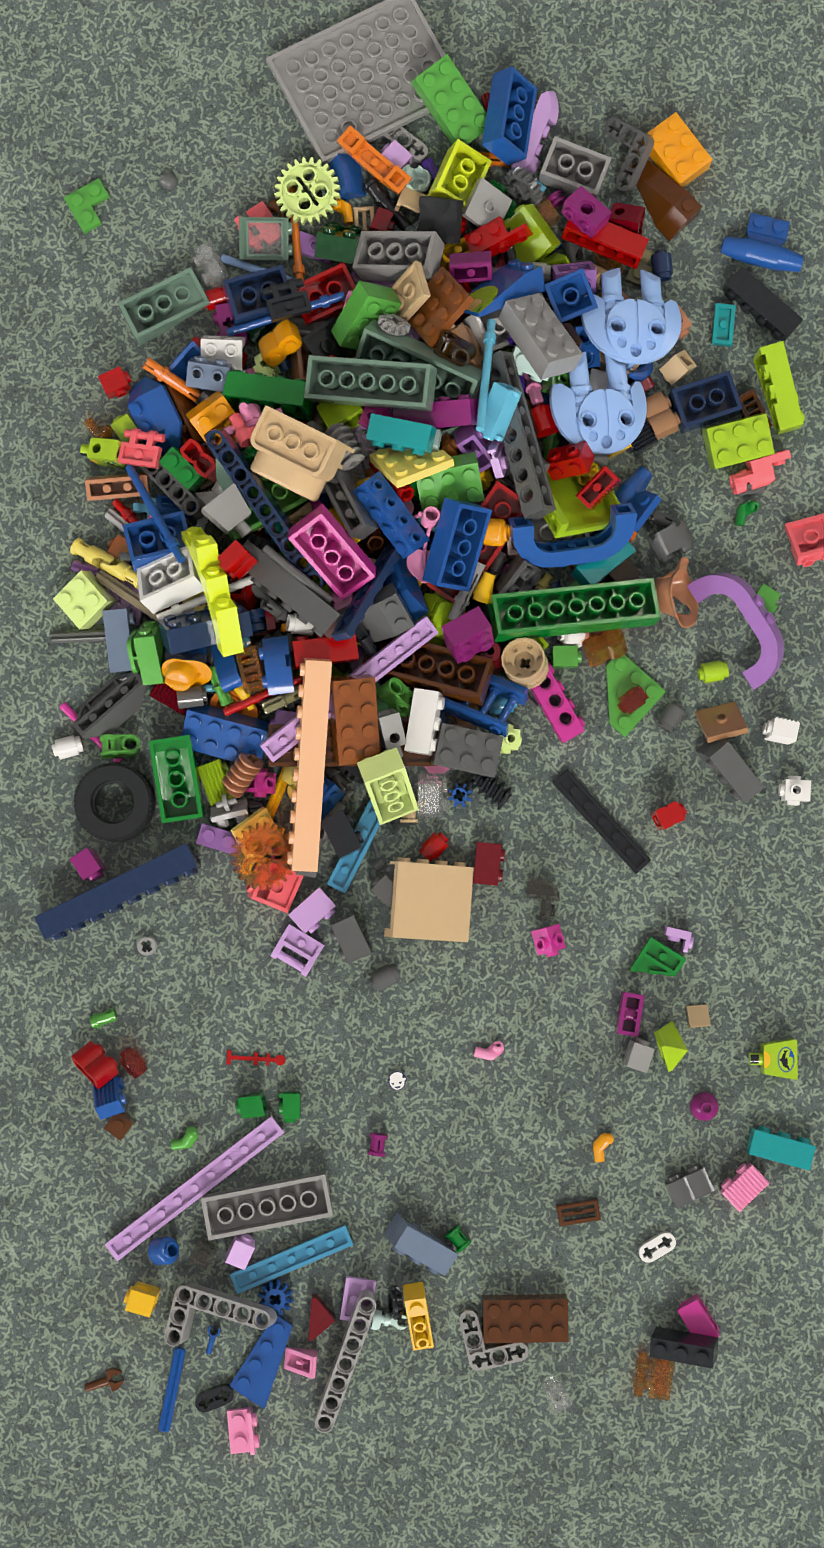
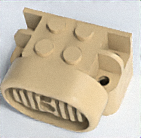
[250,405,355,501]

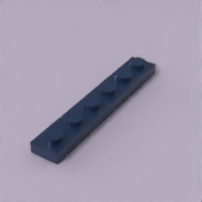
[331,543,401,641]

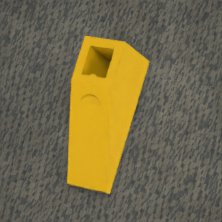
[403,1282,434,1351]

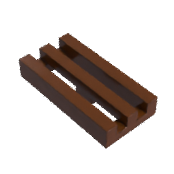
[556,1198,601,1227]

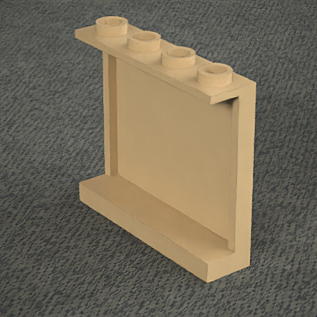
[384,857,474,942]

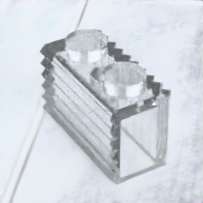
[418,773,447,819]

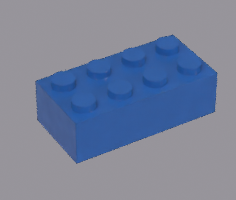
[482,66,537,166]
[422,497,492,592]
[182,704,271,762]

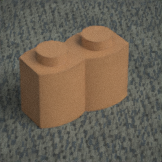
[646,391,680,440]

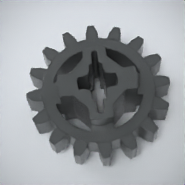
[503,166,544,207]

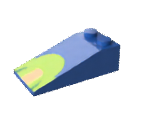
[464,259,545,317]

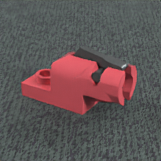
[729,450,791,495]

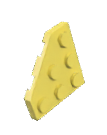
[369,448,454,488]

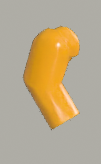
[332,198,354,225]
[593,1133,614,1162]

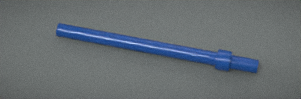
[226,291,346,337]
[125,464,186,563]

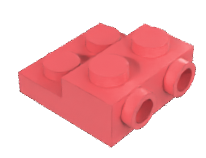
[784,513,824,567]
[246,858,303,913]

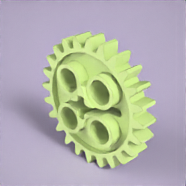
[274,157,341,226]

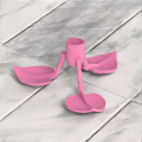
[404,500,441,583]

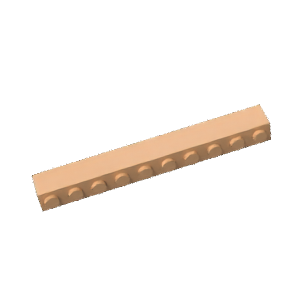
[287,658,332,872]

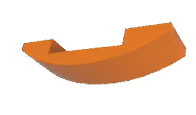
[337,126,412,195]

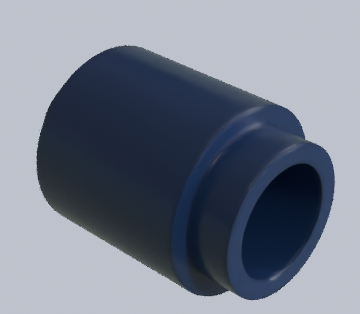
[651,250,673,282]

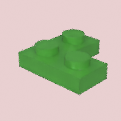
[64,178,110,234]

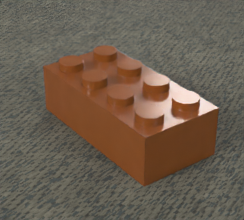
[329,674,380,766]

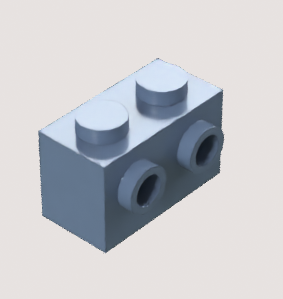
[186,356,232,392]

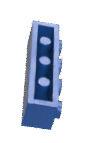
[353,471,430,559]

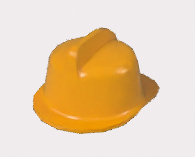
[162,658,212,691]

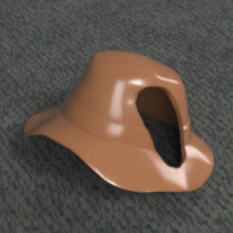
[654,557,699,628]

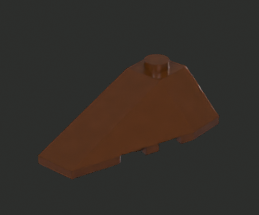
[629,160,702,242]

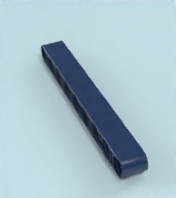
[206,429,327,588]

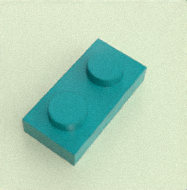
[711,303,736,347]

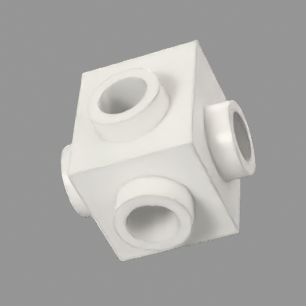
[778,776,811,806]

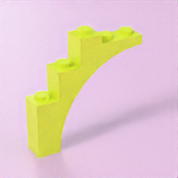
[181,527,244,657]

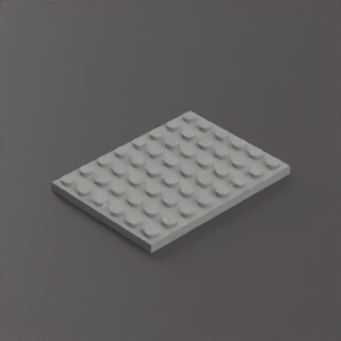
[266,0,445,165]

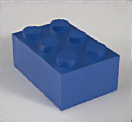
[122,510,188,572]

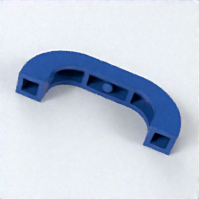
[508,503,637,567]

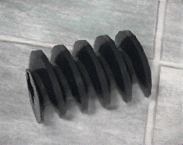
[468,774,512,811]

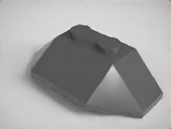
[73,671,146,739]

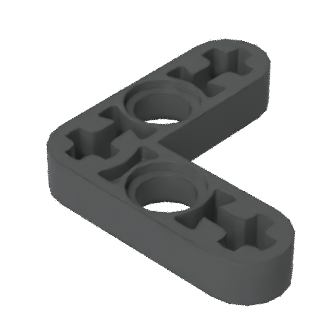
[605,117,654,192]

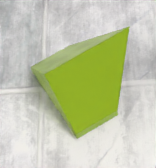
[654,1021,688,1072]

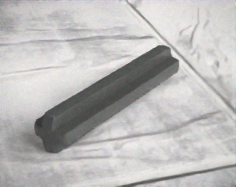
[50,630,106,643]

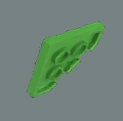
[606,651,666,738]

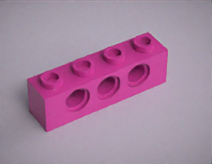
[527,662,585,744]

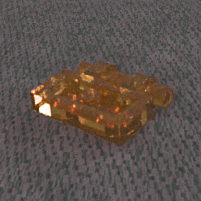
[633,1352,674,1401]

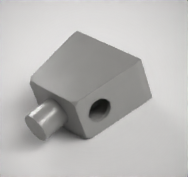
[201,483,252,538]
[377,708,406,757]

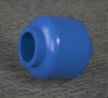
[148,1237,179,1265]

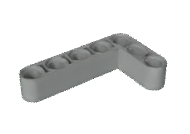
[164,1283,277,1347]

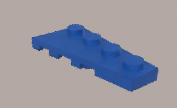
[230,1314,293,1409]

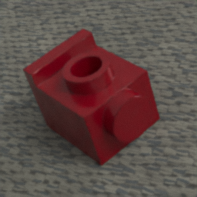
[369,207,395,231]

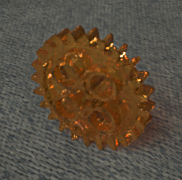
[230,822,293,891]

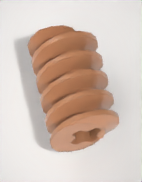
[222,752,264,798]

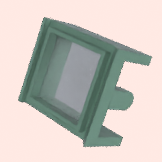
[239,217,292,260]

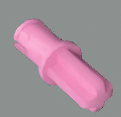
[523,373,544,406]

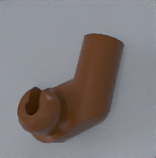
[267,199,289,227]

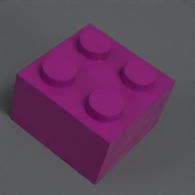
[441,606,494,664]

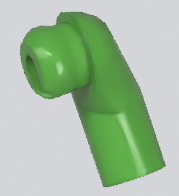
[171,1126,198,1150]

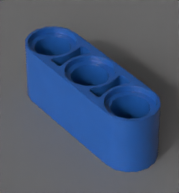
[210,644,245,693]

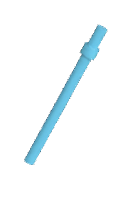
[476,319,496,432]

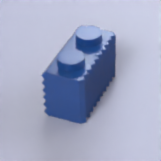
[92,1075,127,1120]

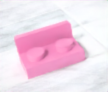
[227,1407,260,1455]

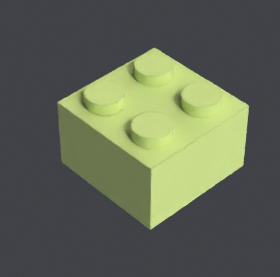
[53,571,117,629]

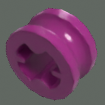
[546,190,567,210]

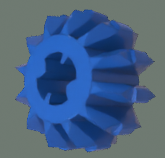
[258,1279,294,1315]

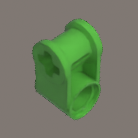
[377,677,414,717]
[99,734,140,759]

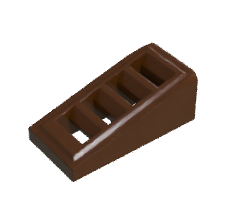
[739,389,772,428]

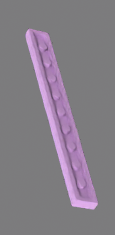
[259,616,438,762]
[105,1116,284,1261]

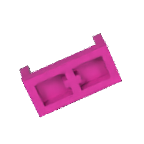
[677,1293,720,1337]

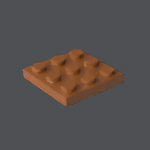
[408,266,475,348]

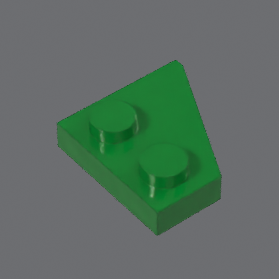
[629,936,686,977]

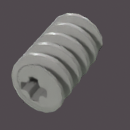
[324,423,365,471]

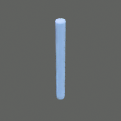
[220,254,296,280]

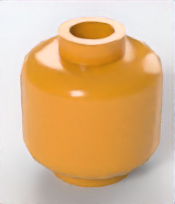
[483,518,510,546]

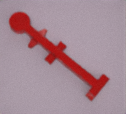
[226,1050,286,1066]

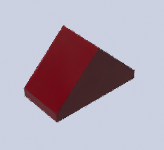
[308,1293,336,1341]

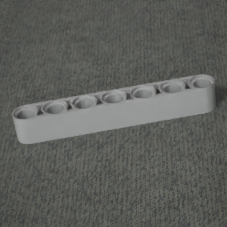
[315,1290,376,1433]

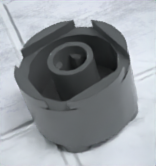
[647,520,696,563]

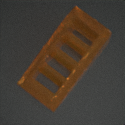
[236,645,266,694]

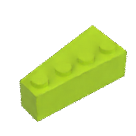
[753,341,805,435]

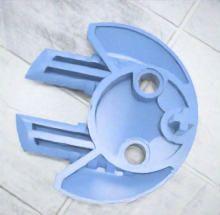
[581,268,681,371]
[549,352,647,455]

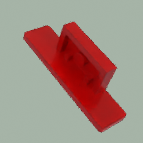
[464,216,533,259]

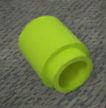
[697,660,729,684]

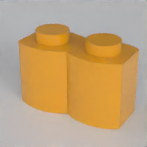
[258,319,302,367]

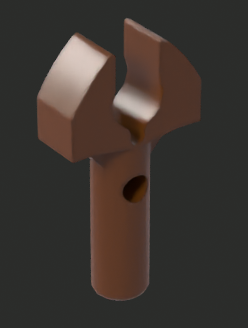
[84,1367,124,1392]

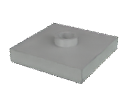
[462,178,512,227]

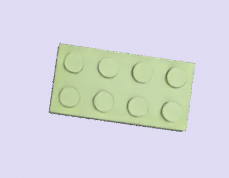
[357,747,419,825]

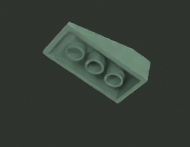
[118,267,210,346]

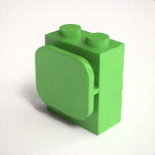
[127,620,166,685]

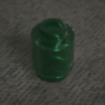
[246,322,274,346]

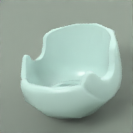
[402,165,431,194]

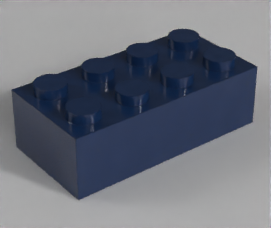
[158,600,253,655]

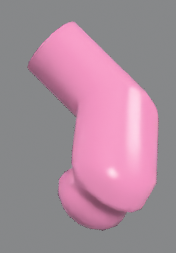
[474,1041,504,1060]

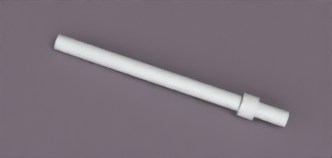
[156,575,253,620]

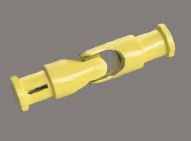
[70,538,139,590]

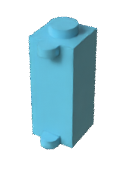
[479,382,522,442]

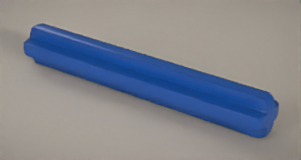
[158,1347,186,1432]

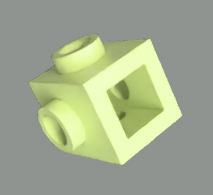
[491,724,522,754]

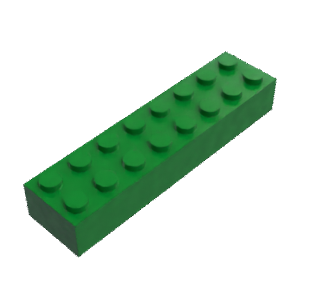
[488,578,661,642]

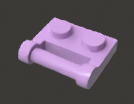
[271,924,325,977]

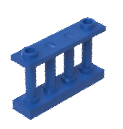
[440,674,528,737]

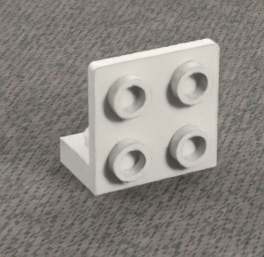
[201,335,245,372]

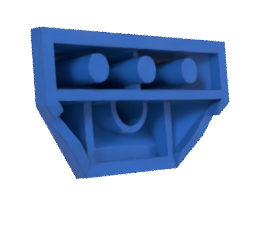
[127,377,182,456]
[383,557,429,622]

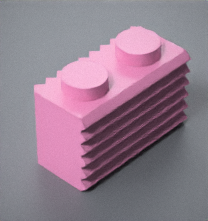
[720,1162,769,1212]

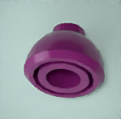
[690,1092,719,1121]

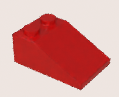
[297,262,356,325]

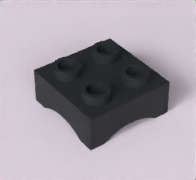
[417,196,464,244]

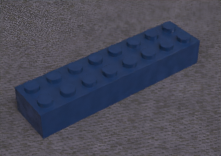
[34,844,201,941]

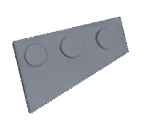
[384,1212,458,1276]

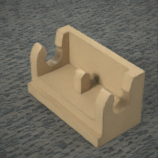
[395,187,427,213]

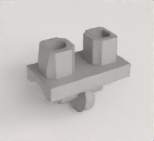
[210,794,248,829]

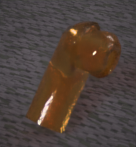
[84,417,113,439]

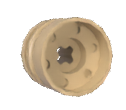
[501,637,549,689]

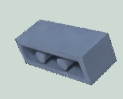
[102,608,136,673]

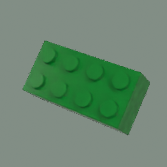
[222,370,316,421]

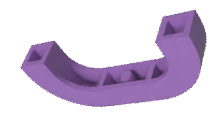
[687,572,784,690]

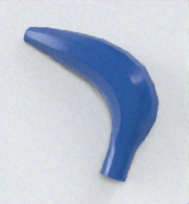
[629,362,653,382]

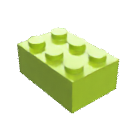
[701,413,775,469]

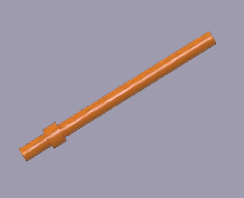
[289,186,305,281]

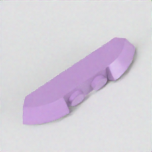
[512,91,559,175]

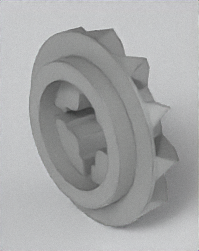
[377,313,410,336]

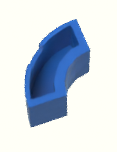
[259,636,294,695]

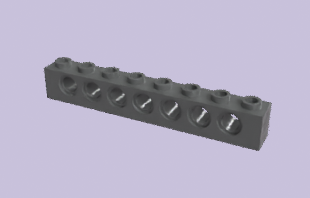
[481,350,556,519]

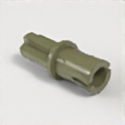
[261,685,301,714]

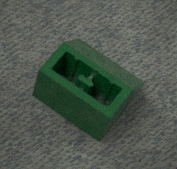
[314,221,365,264]

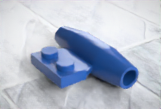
[720,213,804,272]
[591,466,662,536]

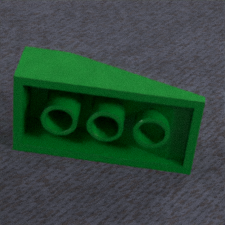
[149,735,206,823]

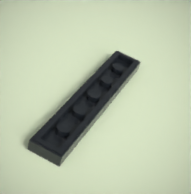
[552,769,651,874]

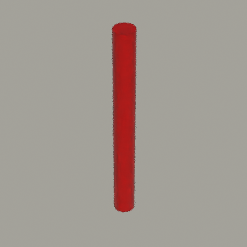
[223,675,302,716]

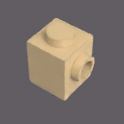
[659,350,697,385]

